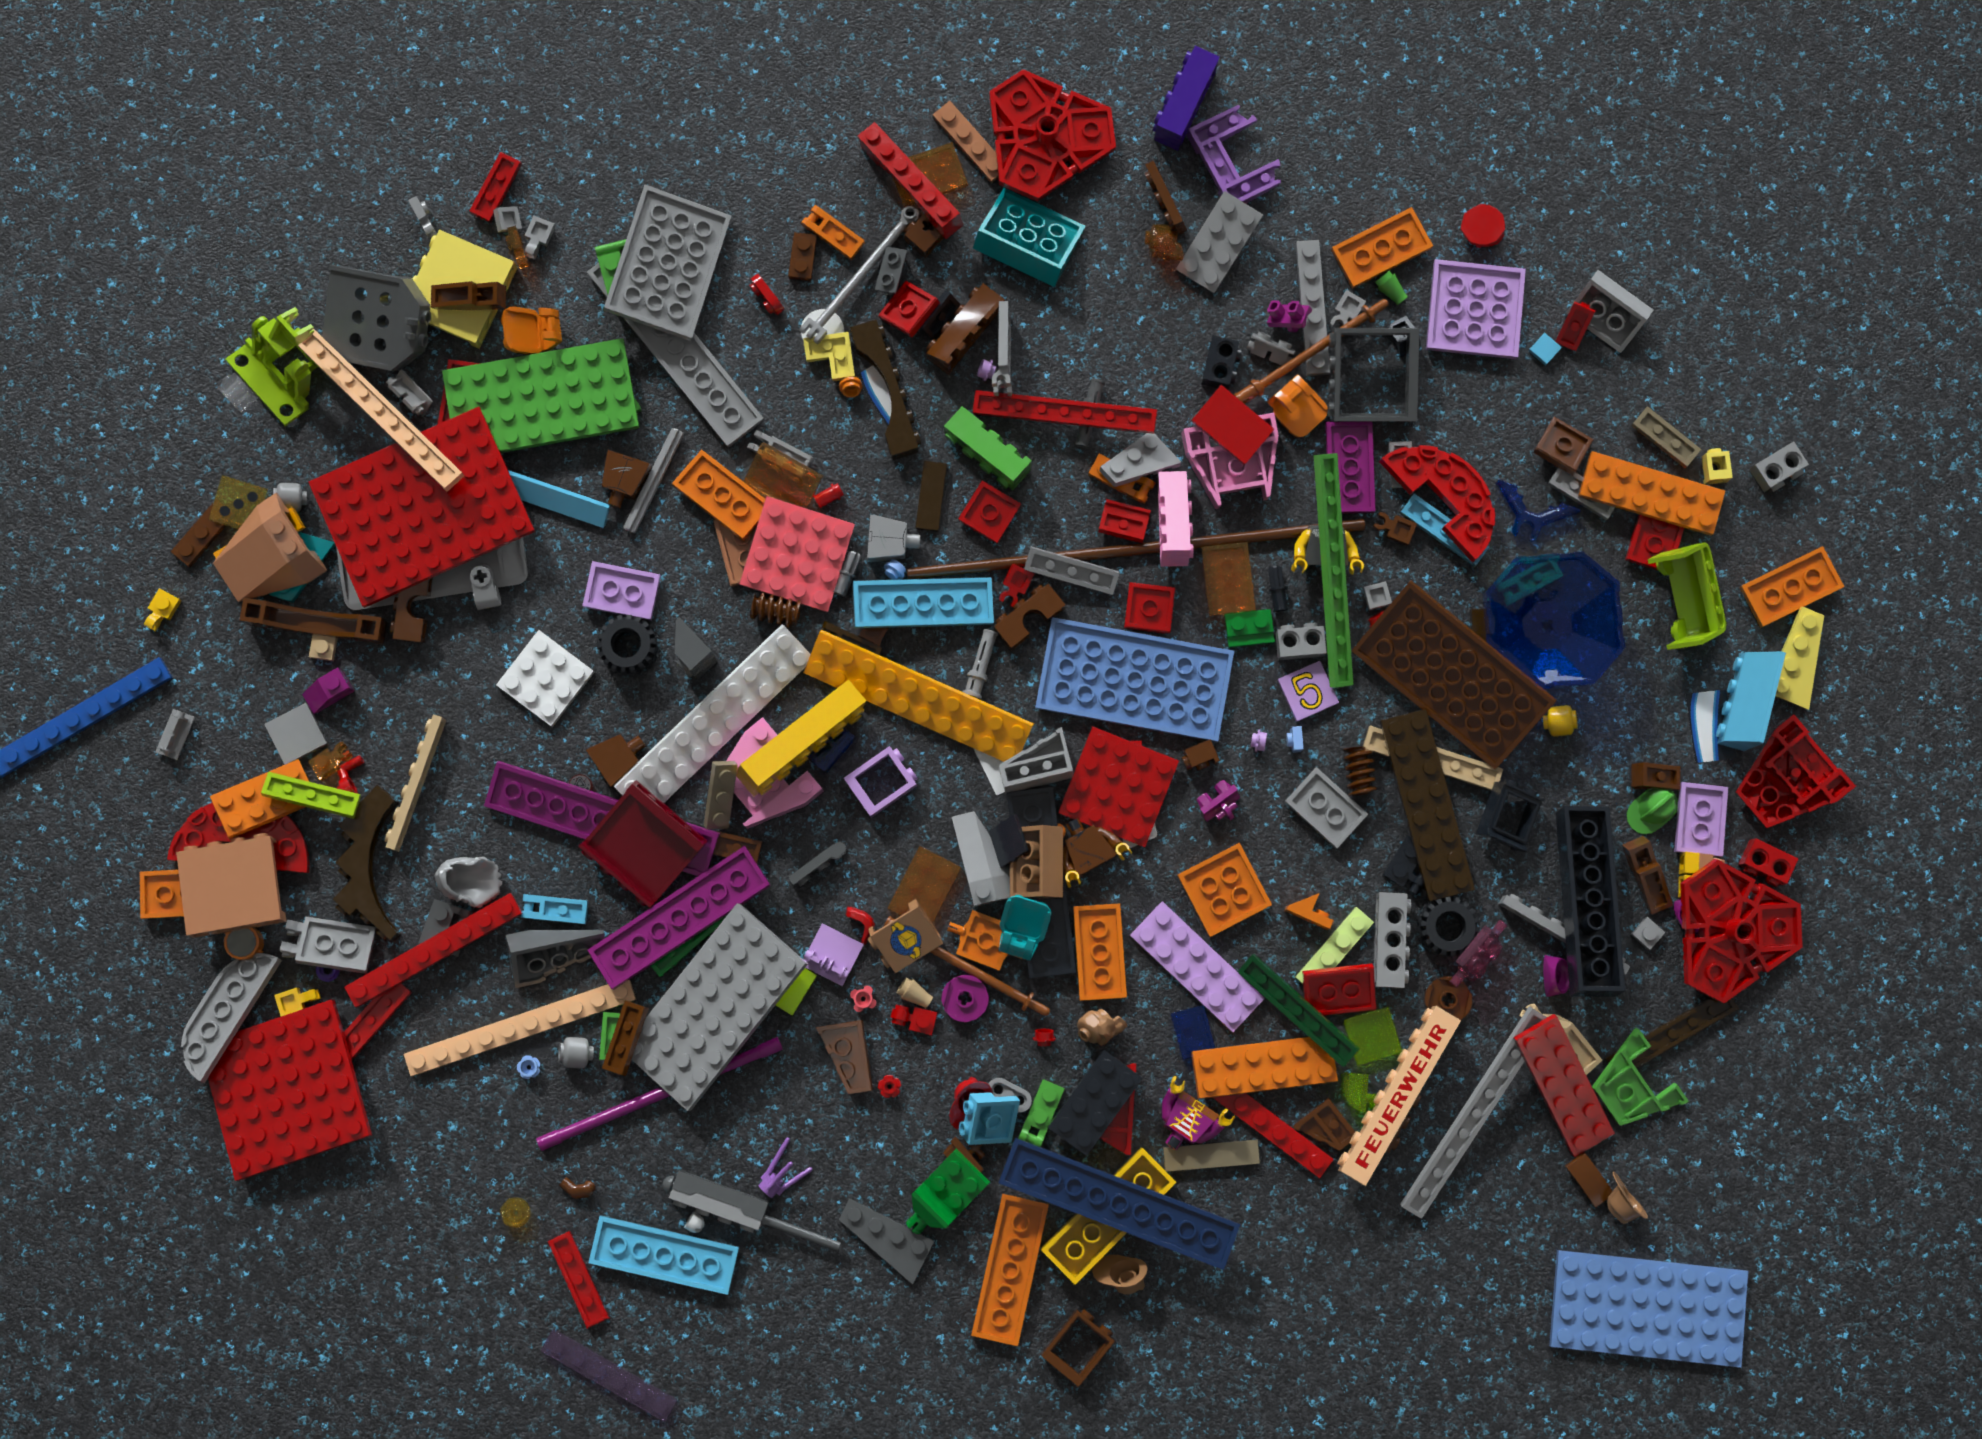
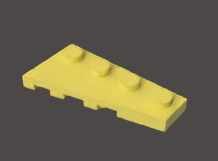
[1775,606,1824,710]

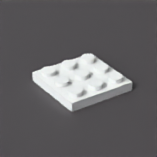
[496,630,595,727]

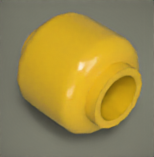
[1543,705,1578,737]

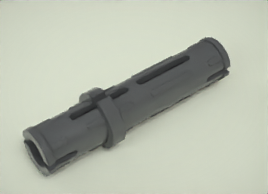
[1074,378,1105,449]

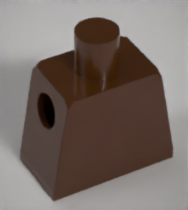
[586,734,646,789]

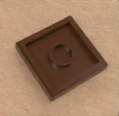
[1533,417,1594,476]

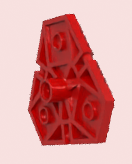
[989,69,1116,202]
[1680,859,1802,1003]

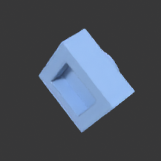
[1286,726,1303,753]

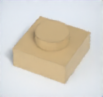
[309,634,338,661]

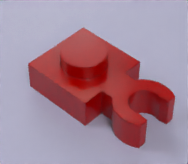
[999,563,1034,607]

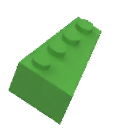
[944,406,1032,491]

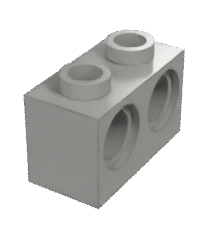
[1749,441,1809,492]
[1275,623,1327,660]

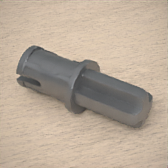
[833,551,861,597]

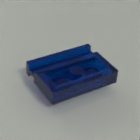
[1170,1005,1215,1059]

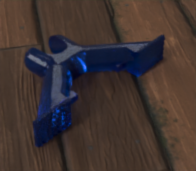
[1495,479,1581,542]

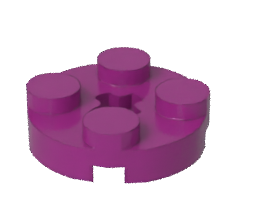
[942,975,989,1022]

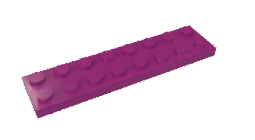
[587,846,771,990]

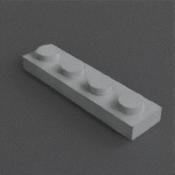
[1024,546,1120,595]

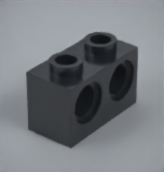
[1201,335,1242,390]

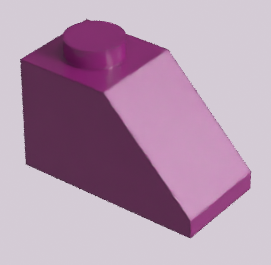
[302,667,355,715]

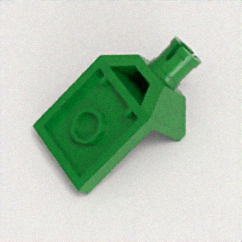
[906,1148,990,1234]

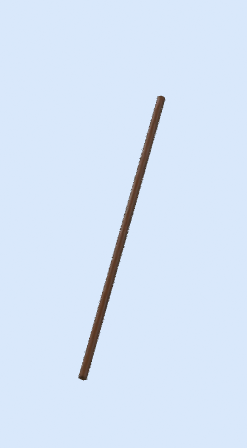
[907,519,1365,580]

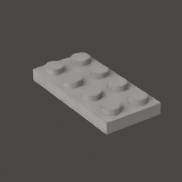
[1176,191,1263,294]

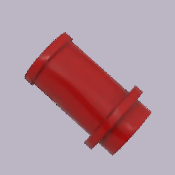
[813,483,844,508]

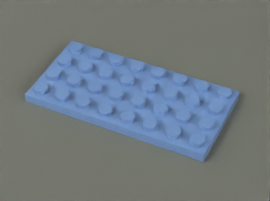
[1035,617,1234,742]
[1549,1250,1748,1367]

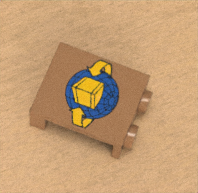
[868,899,943,973]

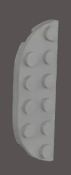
[181,953,282,1083]

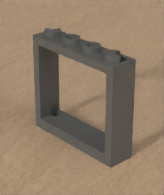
[1328,328,1419,421]

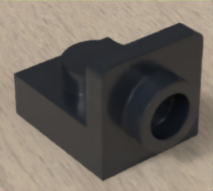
[1386,316,1421,357]

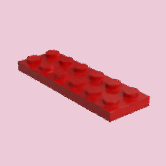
[1513,1014,1615,1157]

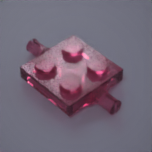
[1450,920,1507,988]

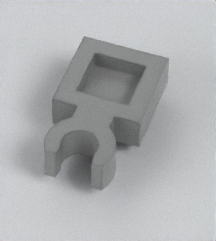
[408,196,437,239]
[1329,290,1366,328]

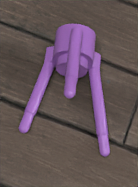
[758,1137,813,1198]

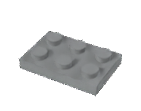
[1284,767,1368,849]

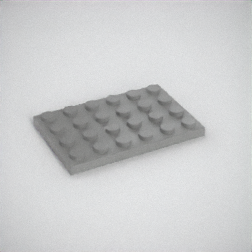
[603,185,731,341]

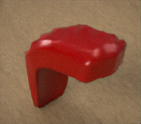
[846,907,875,945]

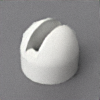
[684,1212,705,1233]

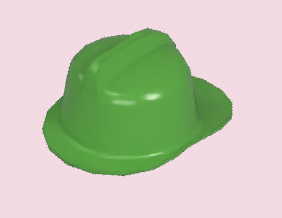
[1627,788,1678,834]

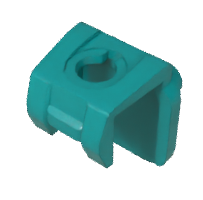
[998,895,1052,961]

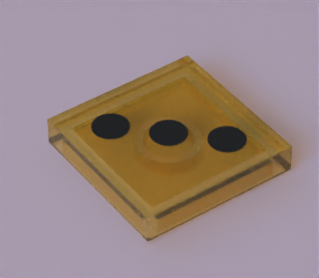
[208,475,268,529]

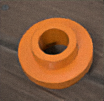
[839,377,862,398]

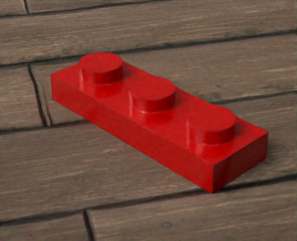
[469,152,522,223]

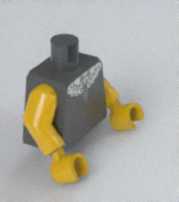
[1291,525,1364,575]

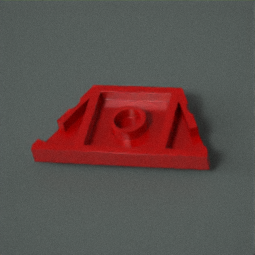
[1099,1063,1136,1155]

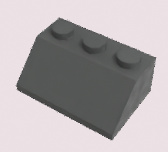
[675,617,718,680]

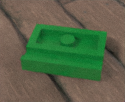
[1224,609,1275,648]

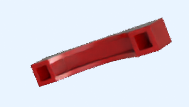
[858,122,963,239]

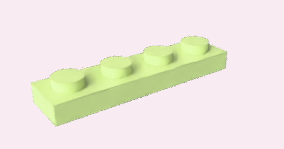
[1294,907,1374,985]

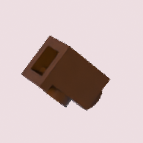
[1181,739,1220,771]

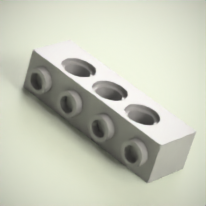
[1374,892,1411,989]

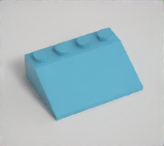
[1716,651,1786,751]

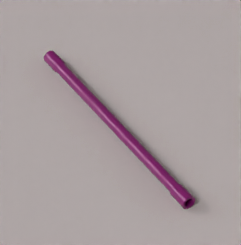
[536,1037,783,1151]

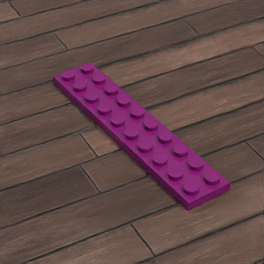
[484,761,720,876]

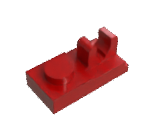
[1555,301,1596,351]

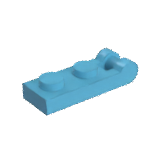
[521,894,589,924]

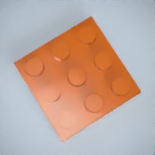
[1177,843,1272,938]

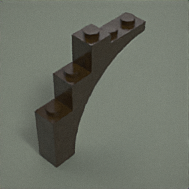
[333,785,401,941]

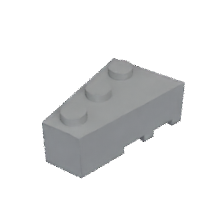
[999,727,1073,794]

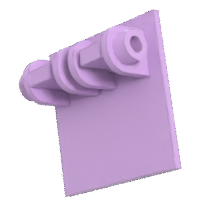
[803,923,864,986]

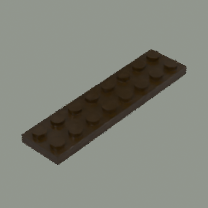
[1380,709,1475,902]

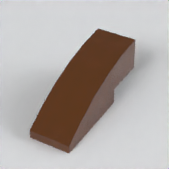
[431,281,506,310]

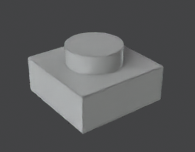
[493,207,522,232]
[1363,581,1392,610]
[1630,917,1665,950]

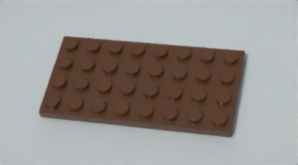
[1351,580,1556,770]

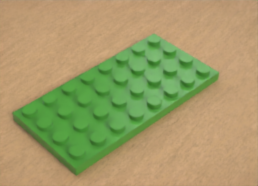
[442,338,639,453]

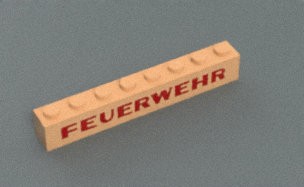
[1337,1006,1461,1186]

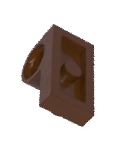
[1631,762,1681,790]

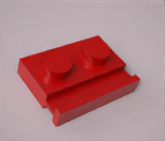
[1098,499,1151,543]

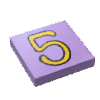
[1277,661,1339,722]

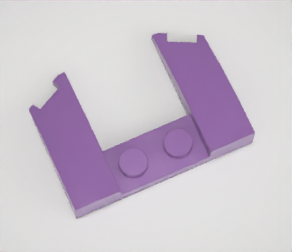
[1187,105,1281,204]

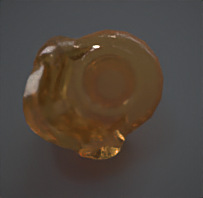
[1145,224,1184,261]

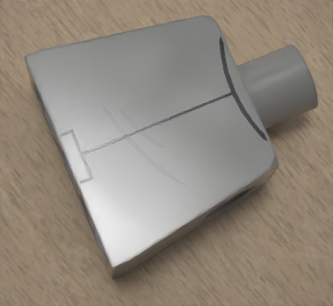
[867,515,920,562]

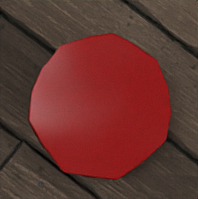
[1460,204,1505,248]

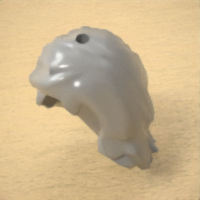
[434,857,502,908]

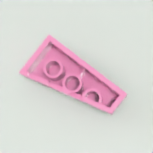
[1158,471,1193,567]

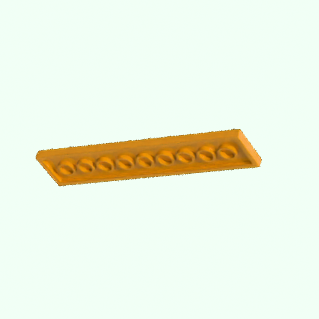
[803,630,1034,762]

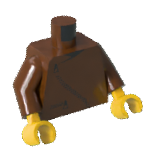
[1063,818,1132,888]

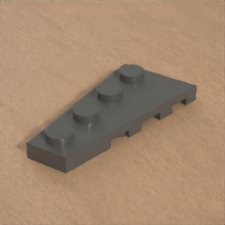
[839,1198,934,1284]

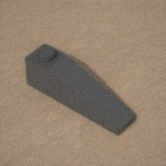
[506,930,605,988]

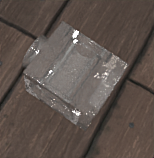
[217,372,259,413]

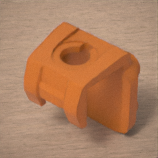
[501,307,562,355]
[1268,374,1328,437]

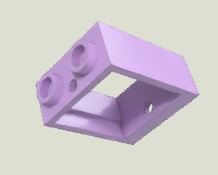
[844,746,918,818]

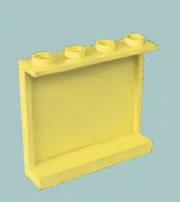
[413,230,517,349]

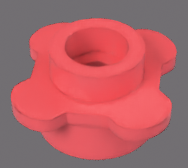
[850,986,876,1012]

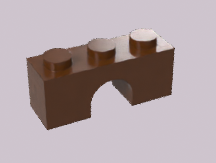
[390,578,433,643]
[994,584,1066,651]

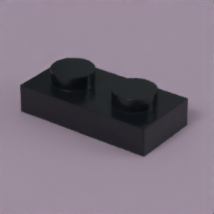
[920,290,961,340]

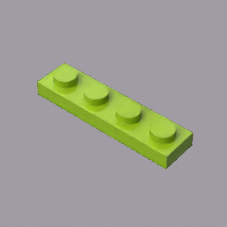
[261,772,361,819]

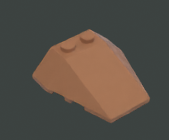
[213,493,328,602]

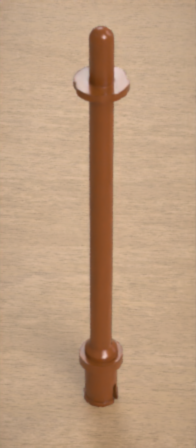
[1234,299,1388,404]
[883,916,1050,1016]

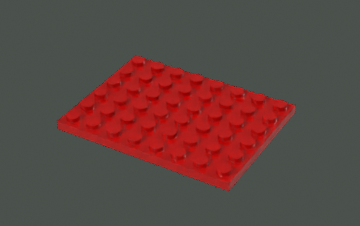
[308,406,536,608]

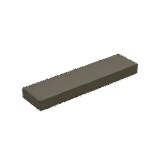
[1163,1140,1260,1172]

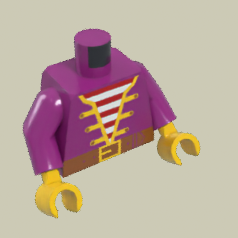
[1162,1076,1235,1151]

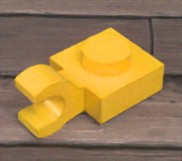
[144,588,181,632]
[274,988,321,1016]

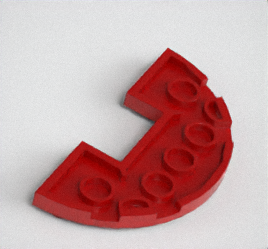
[1379,445,1495,563]
[167,803,309,873]

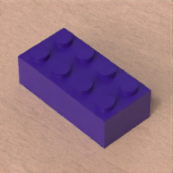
[1152,46,1220,151]

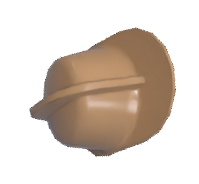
[1607,1171,1648,1224]
[1092,1255,1148,1295]

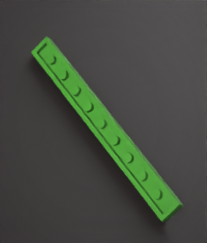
[1314,453,1353,688]

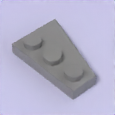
[1099,433,1182,487]

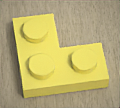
[803,332,855,381]

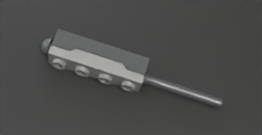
[662,1170,841,1252]

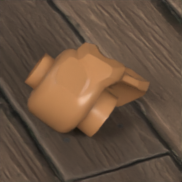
[1077,1009,1128,1046]

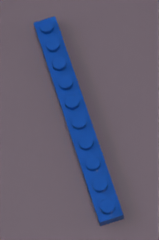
[0,657,173,779]

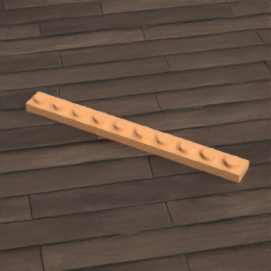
[298,329,464,492]
[404,980,637,1076]

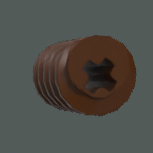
[750,592,801,628]
[1343,746,1377,796]

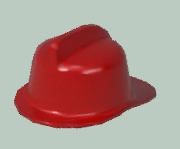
[949,1077,993,1130]

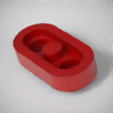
[749,274,784,315]

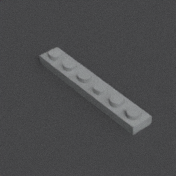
[1295,240,1330,376]
[1498,894,1630,975]

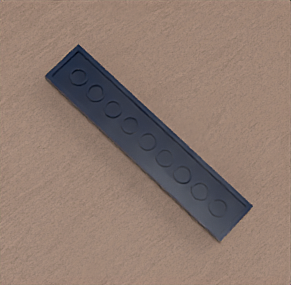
[998,1138,1240,1270]

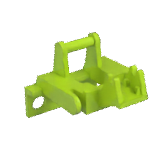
[225,307,318,426]

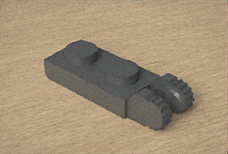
[789,841,847,887]

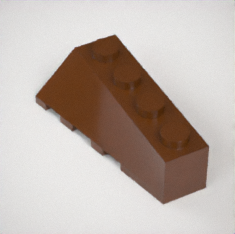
[926,283,1005,375]

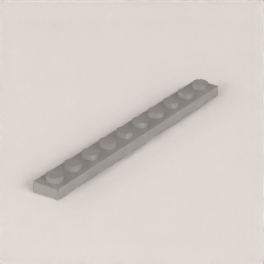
[1400,1006,1547,1219]

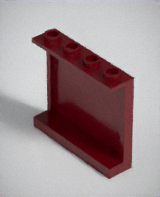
[578,780,708,908]

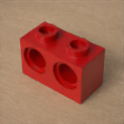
[1738,838,1798,887]

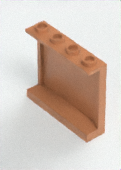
[176,833,286,938]

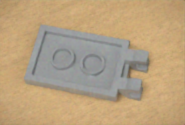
[992,301,1012,396]
[280,917,377,974]

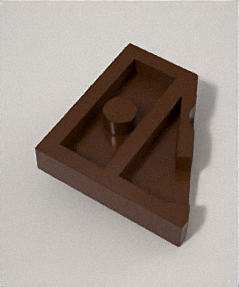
[1293,1098,1356,1151]

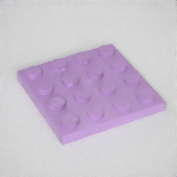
[1426,259,1526,359]

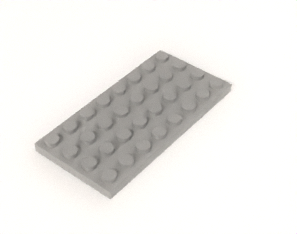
[632,903,808,1111]

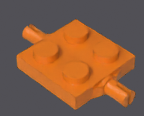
[947,910,1022,971]

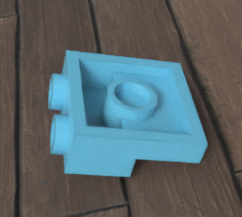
[959,1093,1020,1145]

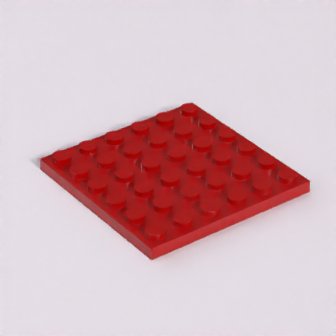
[208,999,372,1181]

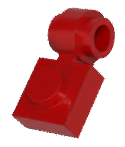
[890,1004,937,1035]

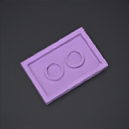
[583,561,661,621]
[1674,782,1728,857]

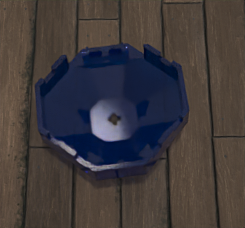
[1482,551,1626,689]

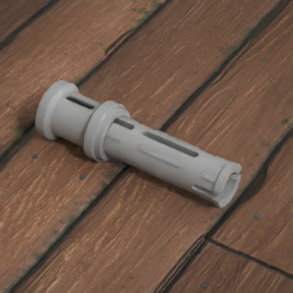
[962,629,998,700]

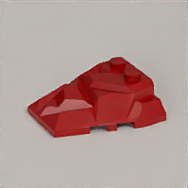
[1736,714,1856,828]

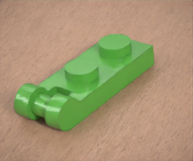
[1018,1079,1065,1147]

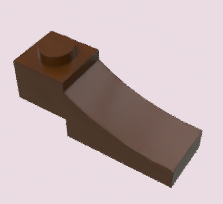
[1622,836,1673,914]

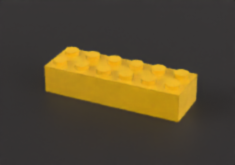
[736,679,866,797]
[1041,1147,1176,1285]

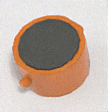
[224,928,264,960]

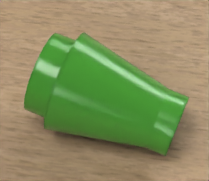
[1375,271,1408,305]

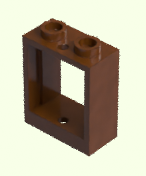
[1041,1309,1115,1387]

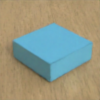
[1529,332,1562,366]

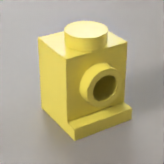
[1702,448,1733,485]

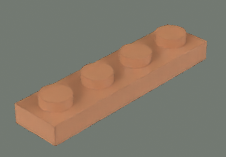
[933,101,998,184]

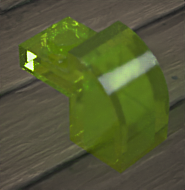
[1341,1072,1377,1112]

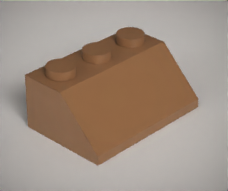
[1010,825,1063,898]

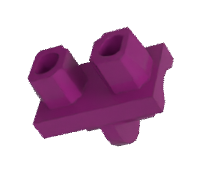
[1267,300,1312,332]
[1197,780,1240,822]

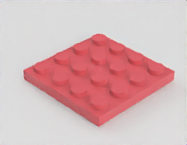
[739,496,855,612]

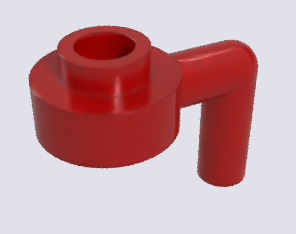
[337,755,364,794]

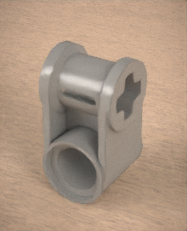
[470,564,501,610]

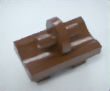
[943,1136,985,1172]

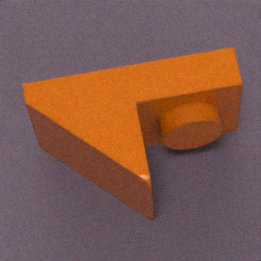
[1284,894,1334,930]

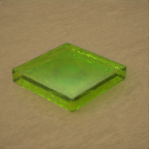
[1343,1007,1402,1066]

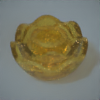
[500,1197,530,1228]

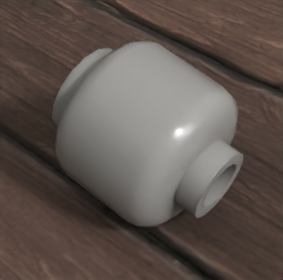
[273,483,307,513]
[558,1037,594,1069]

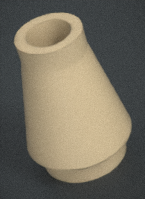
[897,977,933,1009]

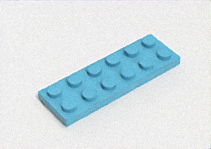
[853,577,994,628]
[589,1216,739,1295]

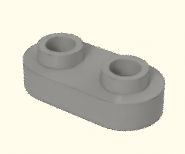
[989,1078,1032,1112]

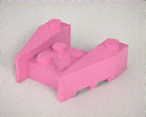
[1181,413,1279,509]
[727,717,823,829]

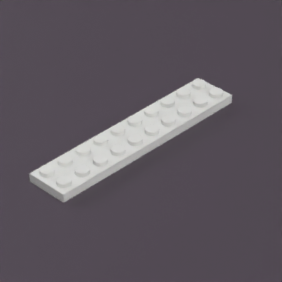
[613,625,811,803]

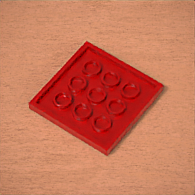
[1058,726,1179,847]

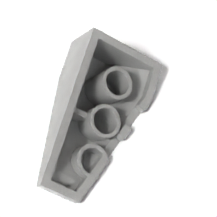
[952,811,1010,907]

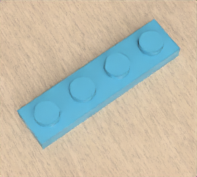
[1400,494,1489,567]

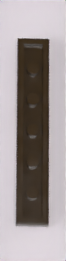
[1604,997,1738,1069]

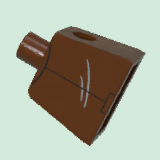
[602,450,652,509]

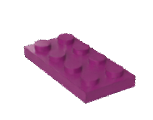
[1325,421,1375,514]

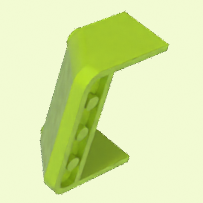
[1648,543,1726,650]

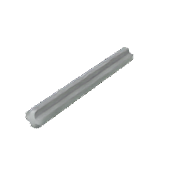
[624,428,683,533]

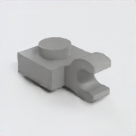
[525,215,556,260]

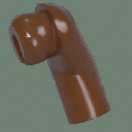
[559,1177,596,1199]

